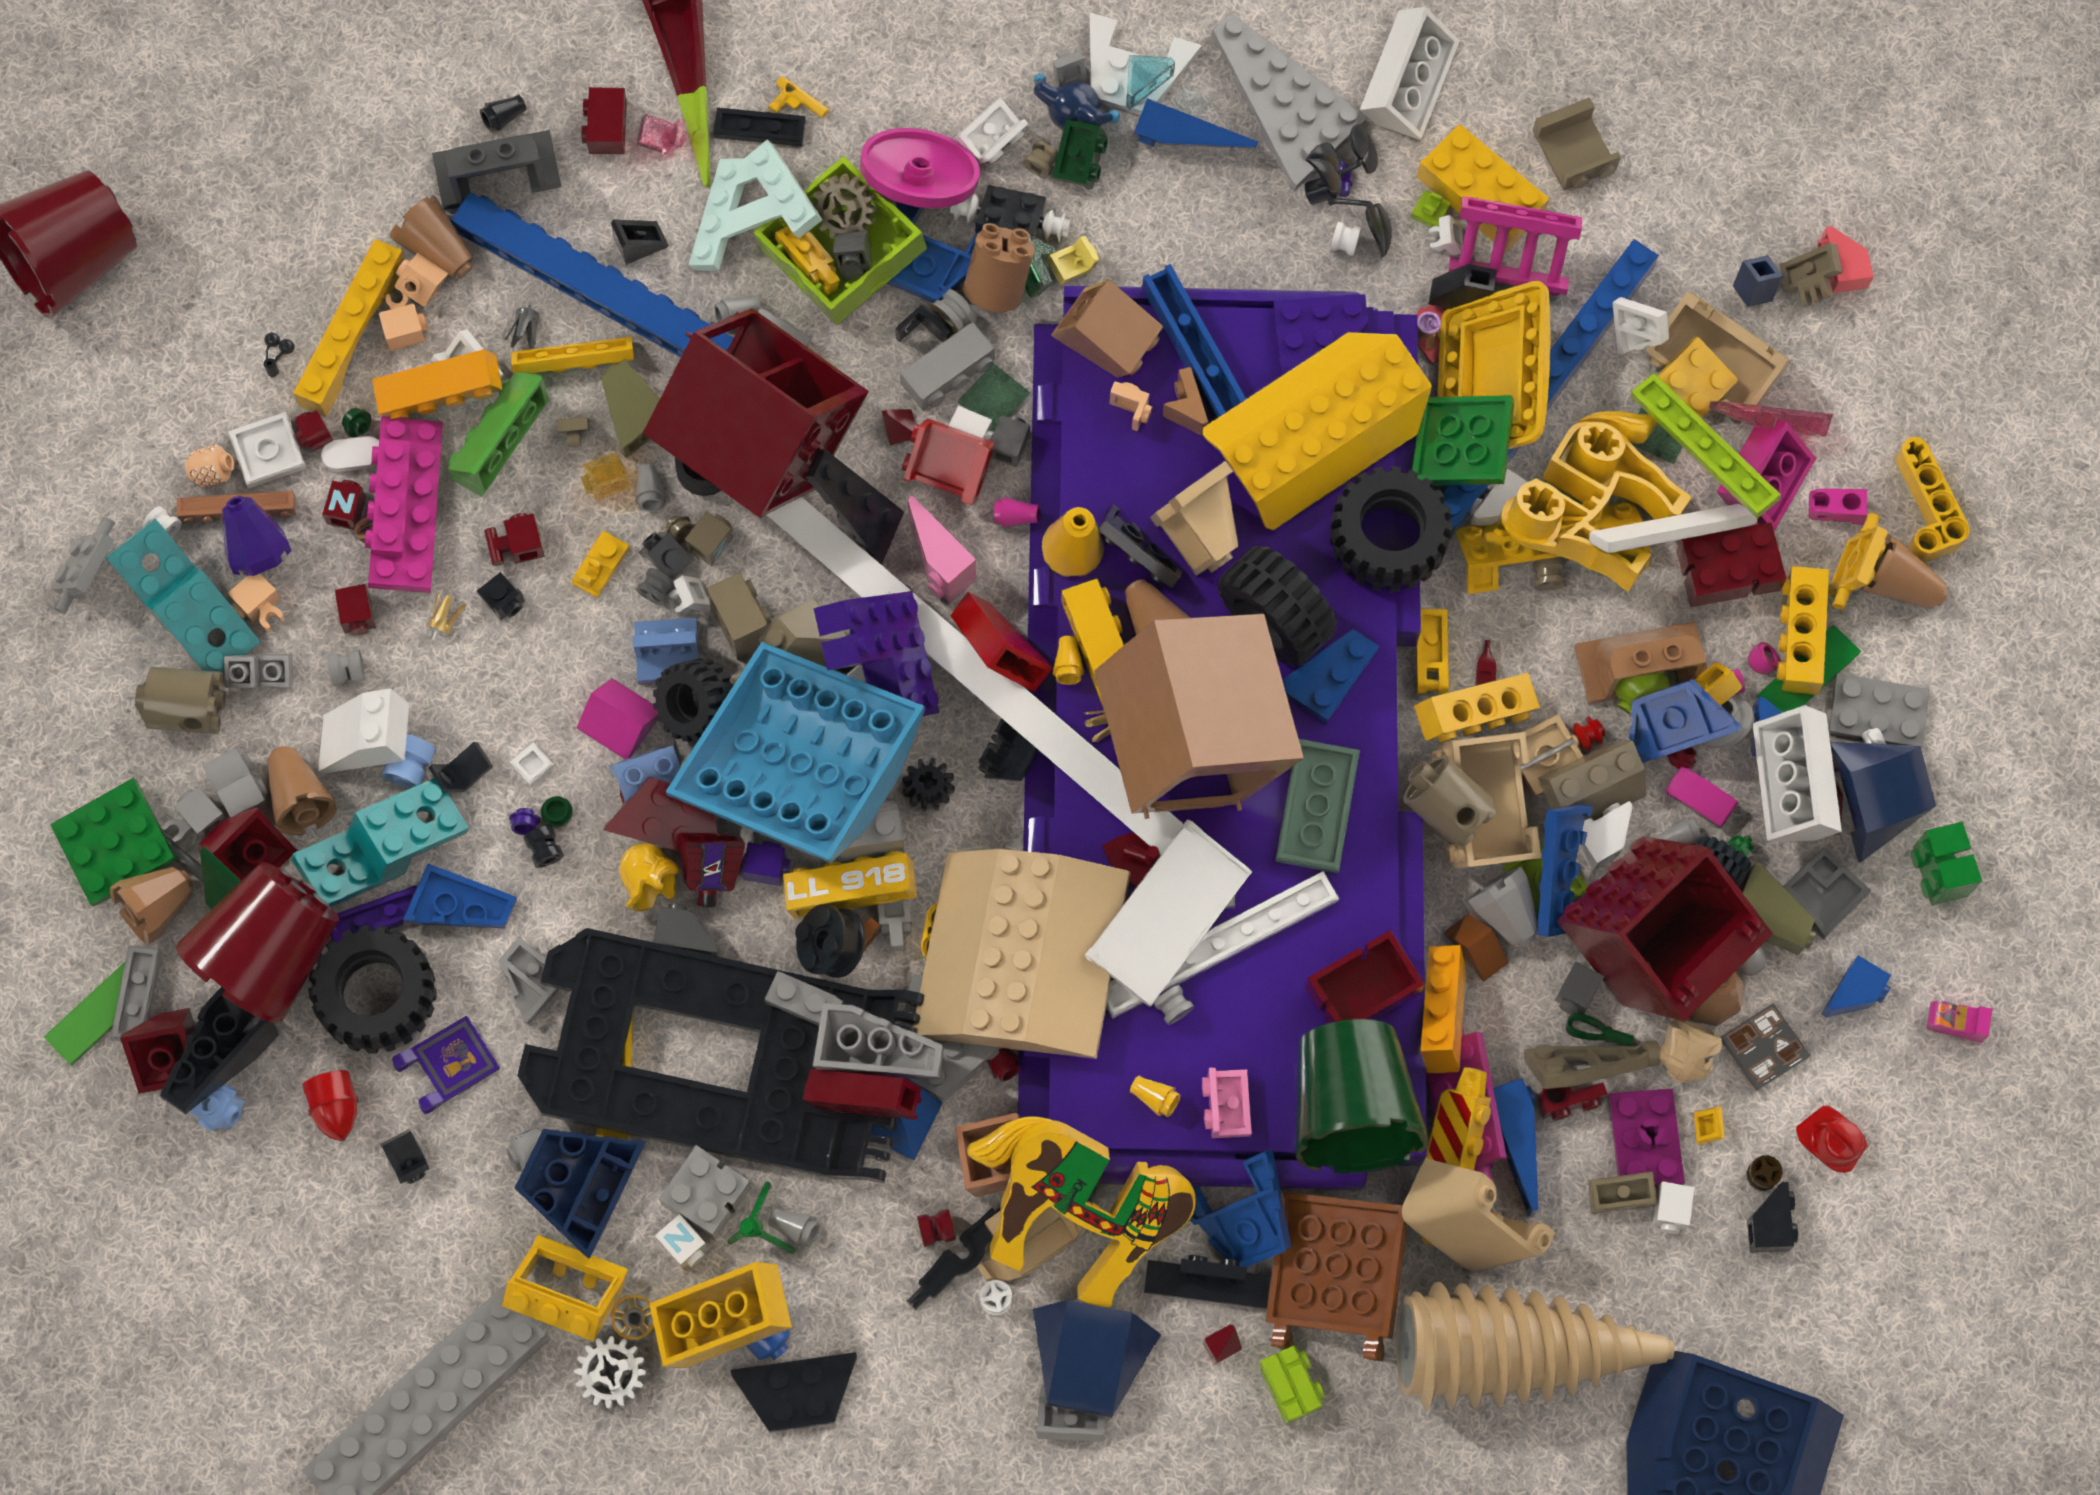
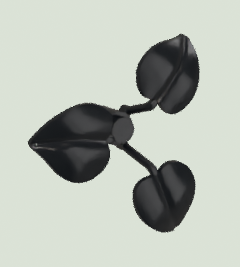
[1305,124,1392,258]

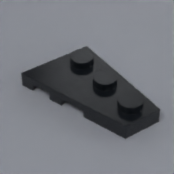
[1098,503,1183,588]

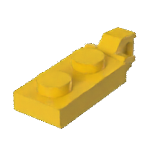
[774,226,840,295]

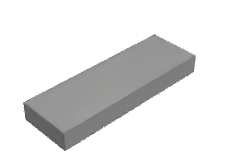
[111,945,162,1042]

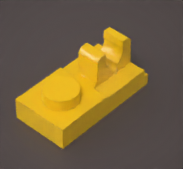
[571,530,630,598]

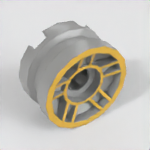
[931,289,977,335]
[611,1295,655,1344]

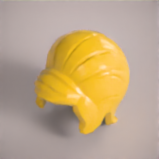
[619,843,681,912]

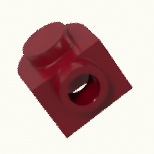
[295,410,333,452]

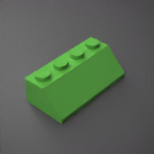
[448,372,549,497]

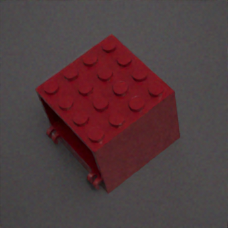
[1557,836,1773,1022]

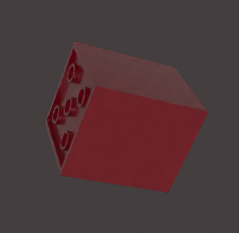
[643,308,869,518]

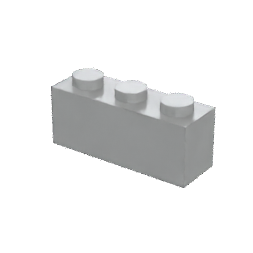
[900,322,995,411]

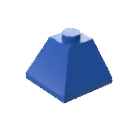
[870,1078,943,1161]

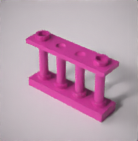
[1448,196,1582,296]

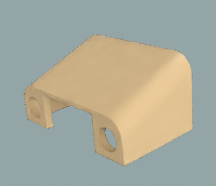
[1432,732,1542,869]

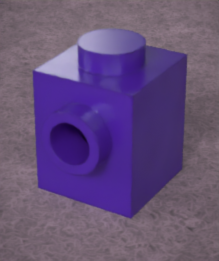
[742,841,791,886]

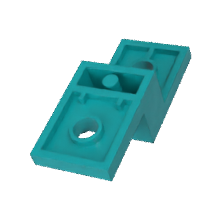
[105,518,261,673]
[291,778,469,907]

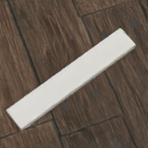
[1589,504,1757,553]

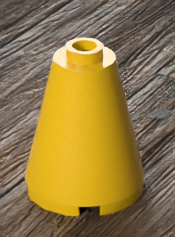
[1042,507,1104,577]

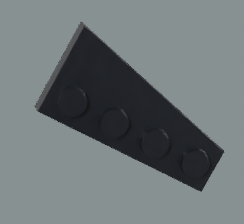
[805,449,905,565]

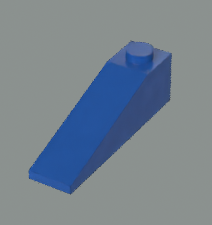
[1134,98,1258,149]
[1493,1078,1539,1217]

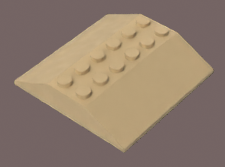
[913,849,1131,1059]

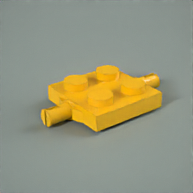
[1828,513,1888,610]

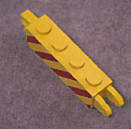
[1420,1067,1491,1245]

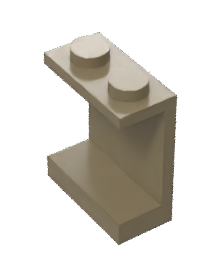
[1533,97,1621,190]

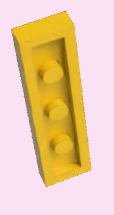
[511,336,634,374]

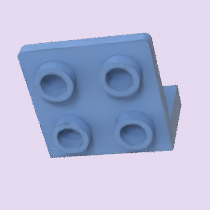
[608,745,680,802]

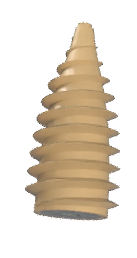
[1396,1282,1674,1411]

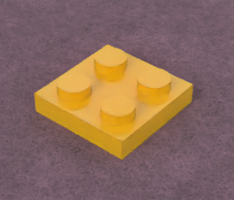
[1657,337,1738,418]

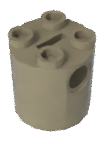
[135,667,226,734]
[1403,755,1497,847]

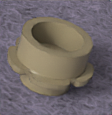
[665,515,694,544]

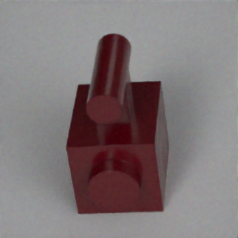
[484,513,545,566]

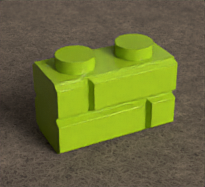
[1258,1345,1325,1425]

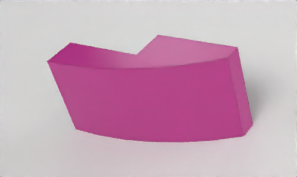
[1665,767,1739,828]

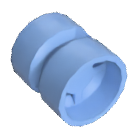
[381,734,436,789]

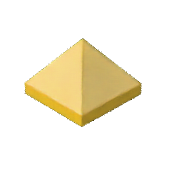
[1694,1106,1725,1144]

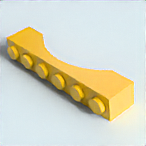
[293,239,405,417]

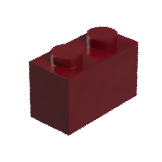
[581,87,627,154]

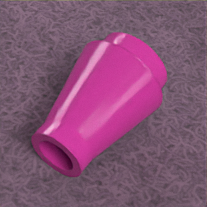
[994,497,1041,528]

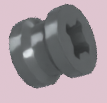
[636,568,675,605]

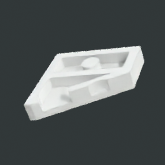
[1613,297,1669,355]

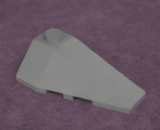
[813,1003,944,1078]

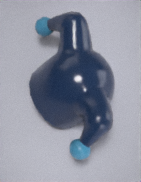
[1034,73,1120,130]

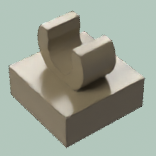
[556,417,590,447]

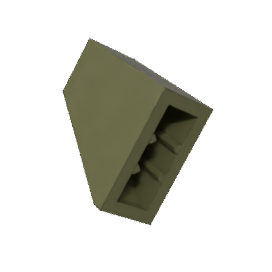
[601,359,660,458]
[1741,862,1816,955]

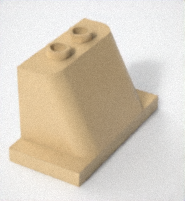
[1150,461,1238,576]

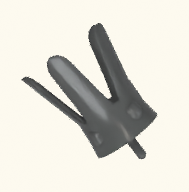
[505,305,540,349]

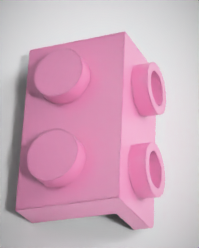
[1202,1068,1252,1138]

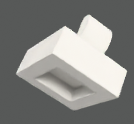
[1429,215,1463,255]
[669,575,710,613]

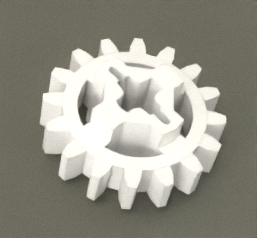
[574,1336,647,1410]

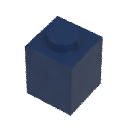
[1733,255,1783,307]

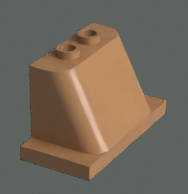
[1574,622,1707,705]

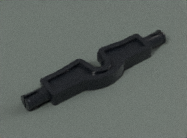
[906,1206,1001,1310]

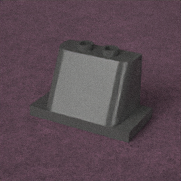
[432,130,561,210]

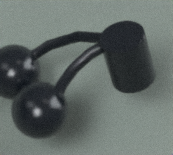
[263,332,295,377]

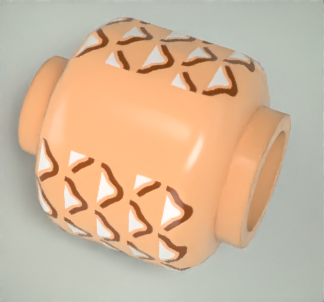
[185,445,234,488]

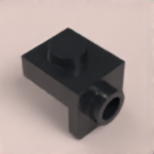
[639,532,693,580]
[381,1129,430,1184]

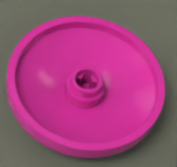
[859,128,980,208]

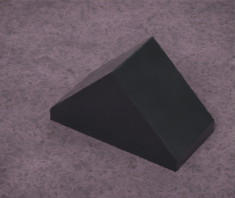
[611,219,669,265]

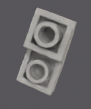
[224,654,293,688]

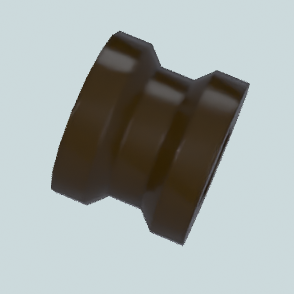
[1746,1155,1783,1191]

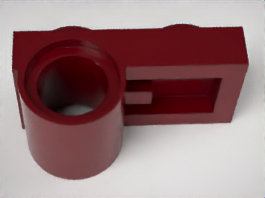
[1538,1082,1608,1121]

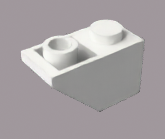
[1470,469,1528,526]
[1579,801,1633,871]

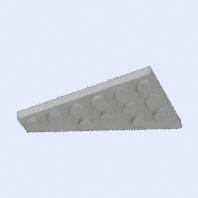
[1211,13,1367,192]

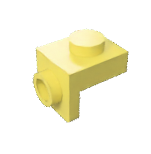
[1046,236,1099,285]

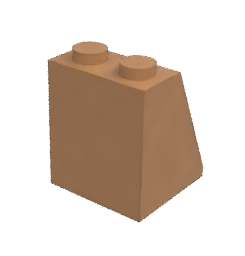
[1051,279,1163,378]

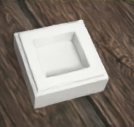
[510,742,555,787]

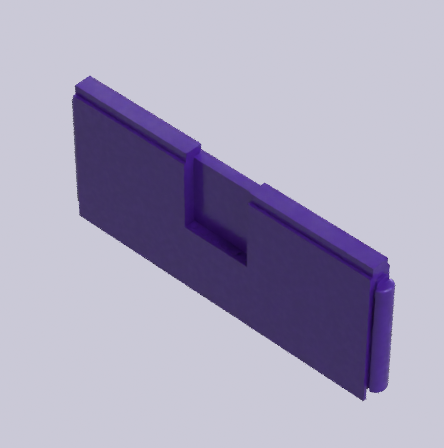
[1018,285,1427,1190]

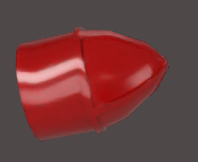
[302,1070,359,1142]

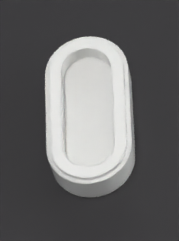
[321,436,379,472]

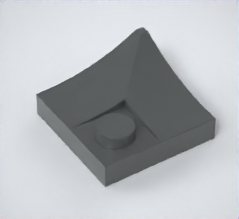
[1783,848,1871,940]

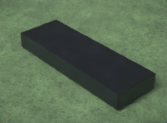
[713,107,806,147]

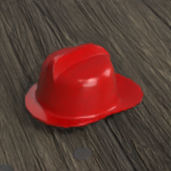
[1796,1105,1868,1173]

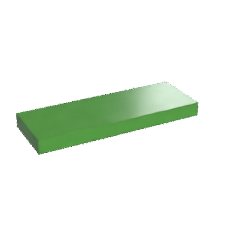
[44,962,157,1066]

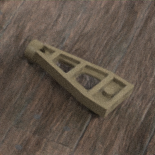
[1524,1040,1661,1089]

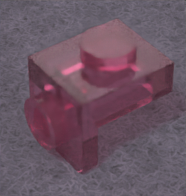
[637,114,687,155]

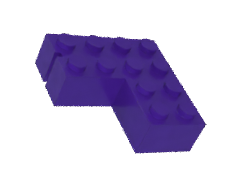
[813,591,940,717]

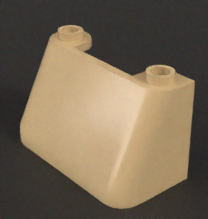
[1645,291,1792,422]
[1402,1158,1556,1272]

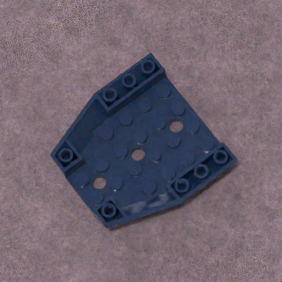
[1626,1351,1844,1495]

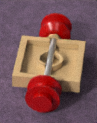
[1520,714,1605,798]

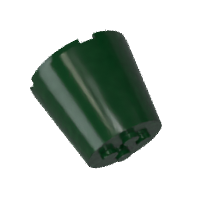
[1295,1019,1428,1174]

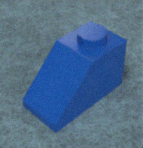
[1821,955,1891,1018]

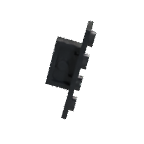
[1144,1255,1272,1309]

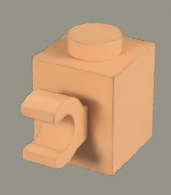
[379,292,428,351]
[227,574,285,632]

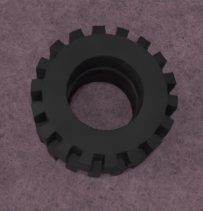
[653,658,735,742]

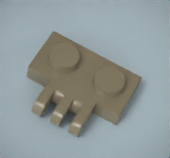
[1779,243,1843,307]

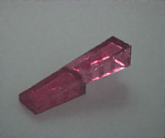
[1709,401,1833,437]

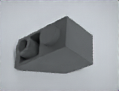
[833,231,872,281]

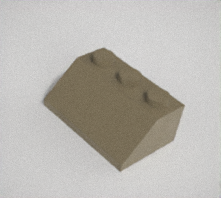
[1538,739,1646,821]

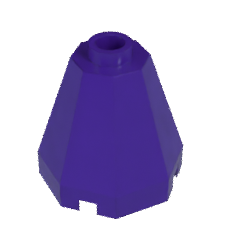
[222,496,292,576]

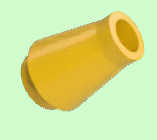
[1053,636,1084,685]
[1130,1075,1181,1117]

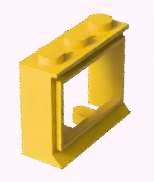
[502,1234,628,1342]

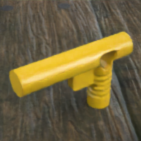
[768,76,829,119]

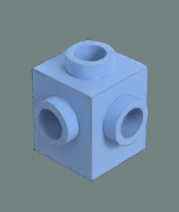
[189,1084,246,1131]

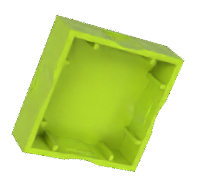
[753,156,927,326]

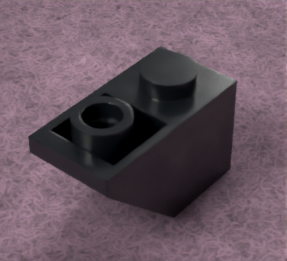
[1428,264,1497,309]
[1747,1182,1798,1253]

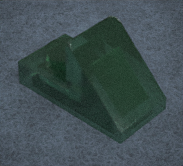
[1025,235,1057,298]

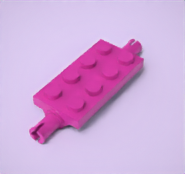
[1426,1028,1507,1196]

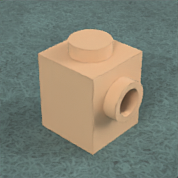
[394,253,448,307]

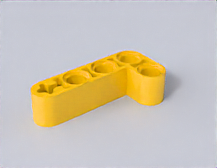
[1896,437,1970,563]

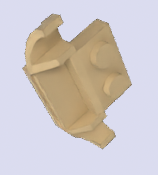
[977,1200,1091,1282]

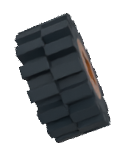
[1697,836,1751,887]

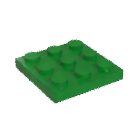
[1412,395,1515,486]
[50,778,177,907]

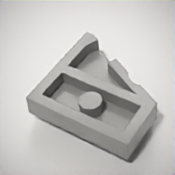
[498,937,559,1025]

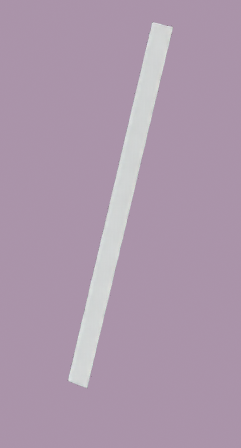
[767,497,1183,855]

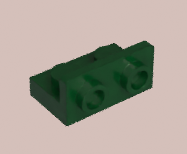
[1052,119,1108,190]

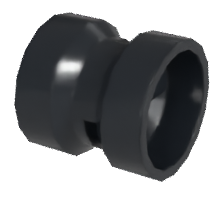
[523,825,564,868]

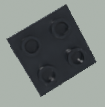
[978,718,1038,781]

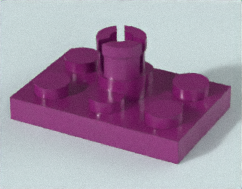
[1608,1088,1685,1187]

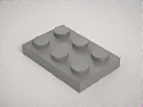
[1828,673,1930,749]

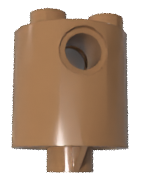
[963,223,1035,312]

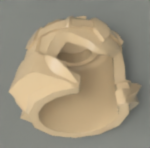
[1659,1019,1722,1083]

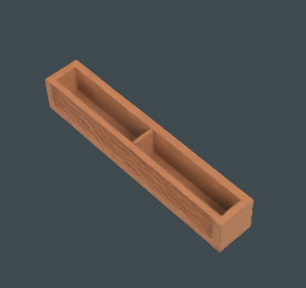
[177,490,296,525]

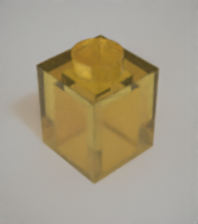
[580,452,630,501]

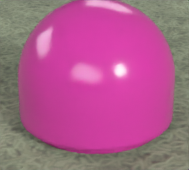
[1748,642,1780,674]

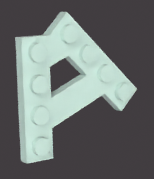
[688,139,822,271]

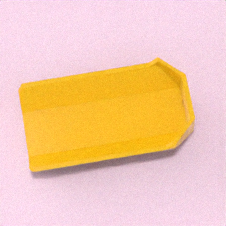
[1203,332,1432,530]

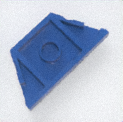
[1629,679,1742,763]

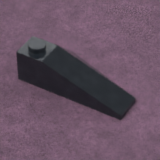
[160,987,279,1115]

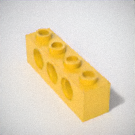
[1777,566,1829,695]
[1414,673,1540,743]

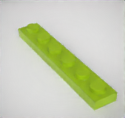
[1631,373,1781,519]

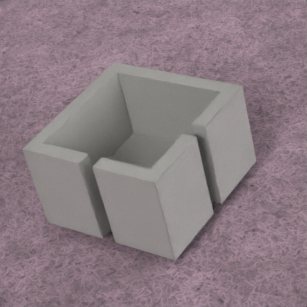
[659,1145,752,1241]

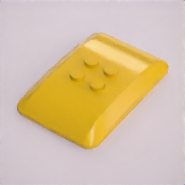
[1437,281,1550,449]

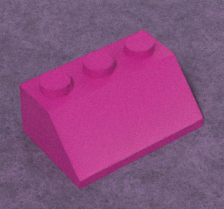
[1717,419,1816,531]

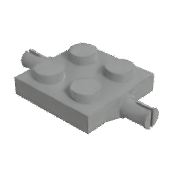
[52,517,115,614]

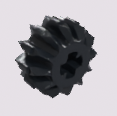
[902,758,955,812]

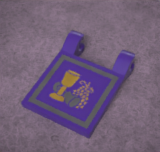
[392,1016,500,1114]

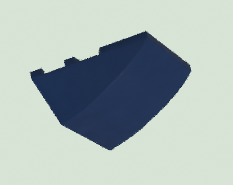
[1830,742,1936,862]
[514,1129,646,1259]
[1033,1300,1161,1418]

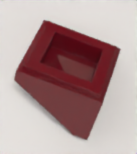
[882,409,916,445]

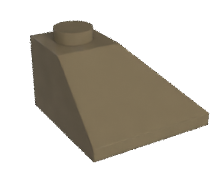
[758,598,849,667]

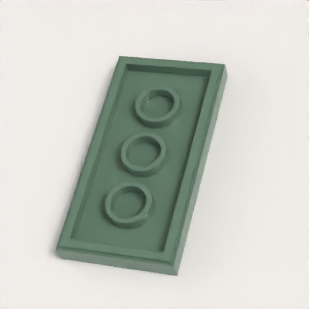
[1275,739,1360,873]

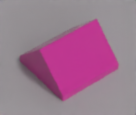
[576,678,659,760]

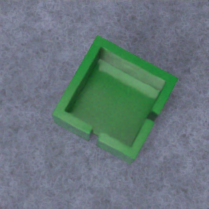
[1911,821,1982,906]

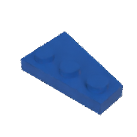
[1282,629,1379,724]
[403,864,517,929]

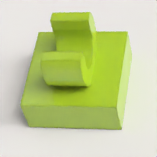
[1410,190,1451,228]

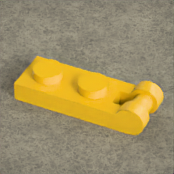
[1416,609,1449,695]

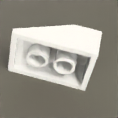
[318,688,409,774]

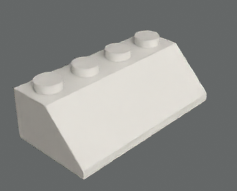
[1360,7,1460,140]
[1753,705,1842,843]

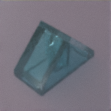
[1126,55,1175,110]

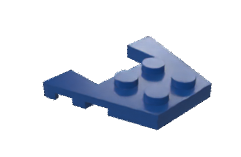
[886,201,978,303]
[1190,1149,1292,1267]

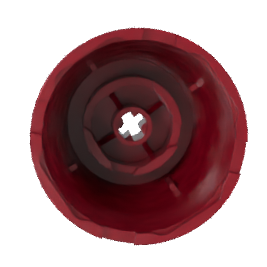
[0,170,137,318]
[176,862,340,1024]

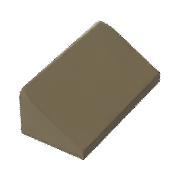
[1588,1171,1658,1214]

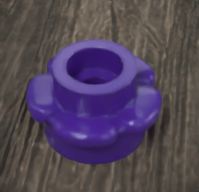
[509,808,540,835]

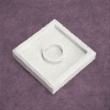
[228,412,307,489]

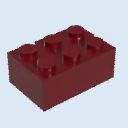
[1676,522,1787,607]
[1305,930,1425,1024]

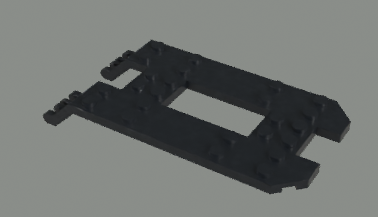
[517,928,925,1183]

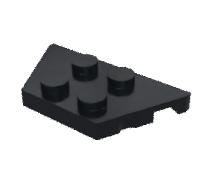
[730,1352,857,1433]

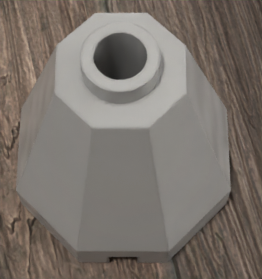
[1463,867,1538,948]

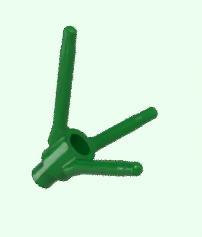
[727,1181,795,1254]

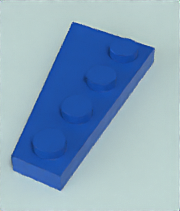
[1537,804,1593,937]

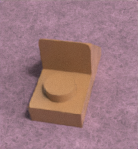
[1163,367,1208,435]

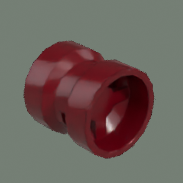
[917,1208,956,1248]

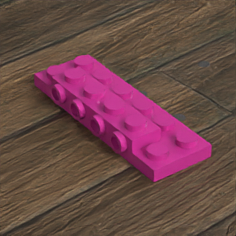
[365,416,443,593]

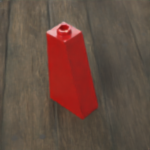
[950,591,1053,692]

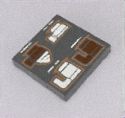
[1720,1003,1810,1091]

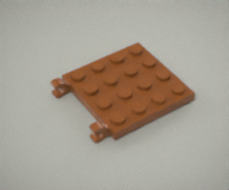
[1265,1192,1407,1362]

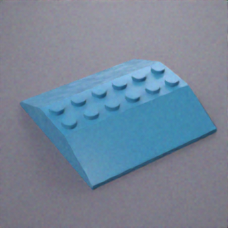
[666,642,925,863]

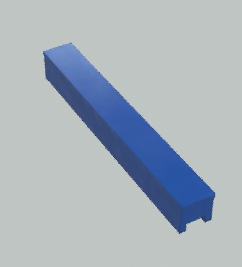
[1141,264,1246,420]

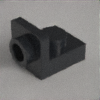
[477,572,525,620]

